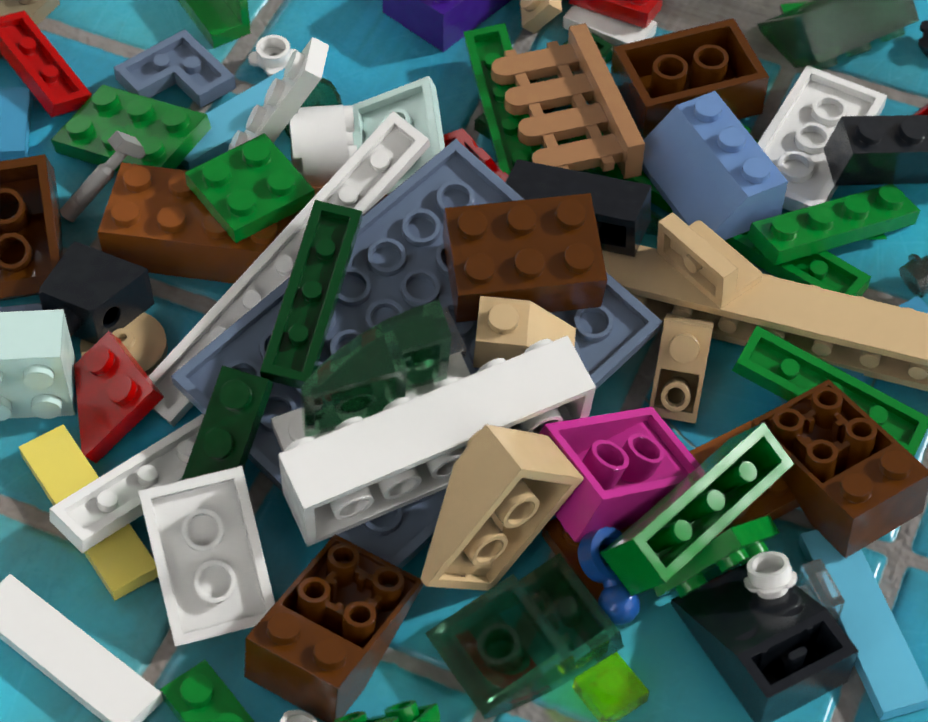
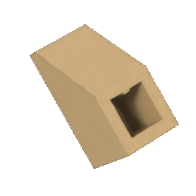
[649,314,714,424]

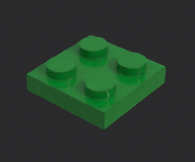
[185,133,315,243]

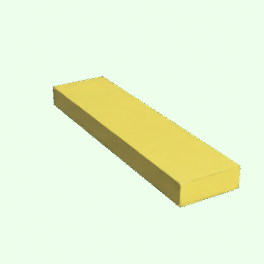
[19,424,158,601]

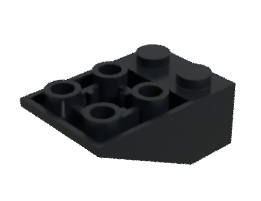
[671,564,859,722]

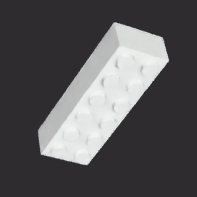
[278,335,596,547]

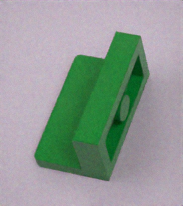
[178,0,251,48]

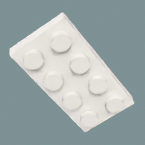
[758,65,887,211]

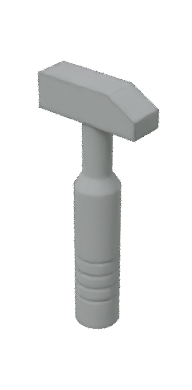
[59,130,145,222]

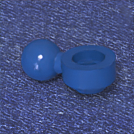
[578,527,640,625]

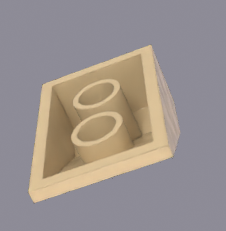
[420,424,584,591]

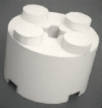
[289,104,357,187]

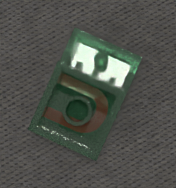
[301,300,452,437]
[425,553,624,719]

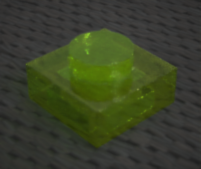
[573,652,649,722]

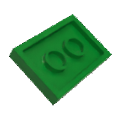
[51,84,211,172]

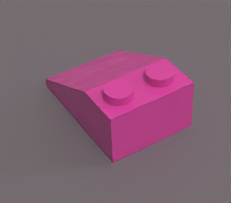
[539,407,700,542]

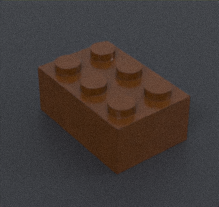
[611,18,769,140]
[443,193,608,323]

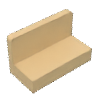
[657,212,762,308]

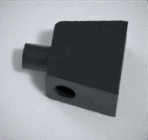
[39,241,154,344]

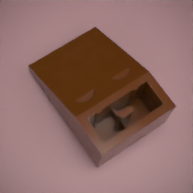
[751,379,928,558]
[244,534,424,722]

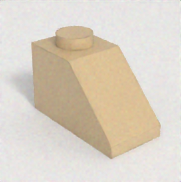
[473,296,576,368]

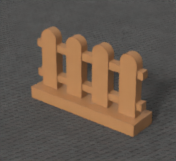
[491,23,645,179]

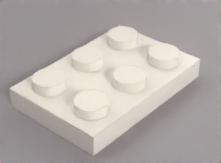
[138,466,275,647]

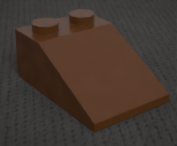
[0,154,63,301]

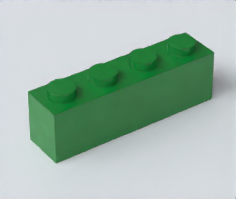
[600,422,794,596]

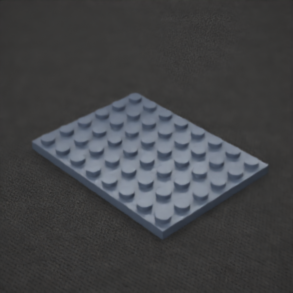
[171,139,663,569]

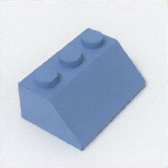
[642,91,788,240]

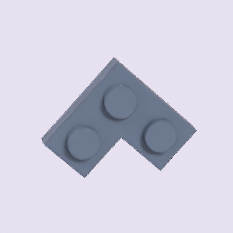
[114,29,236,108]

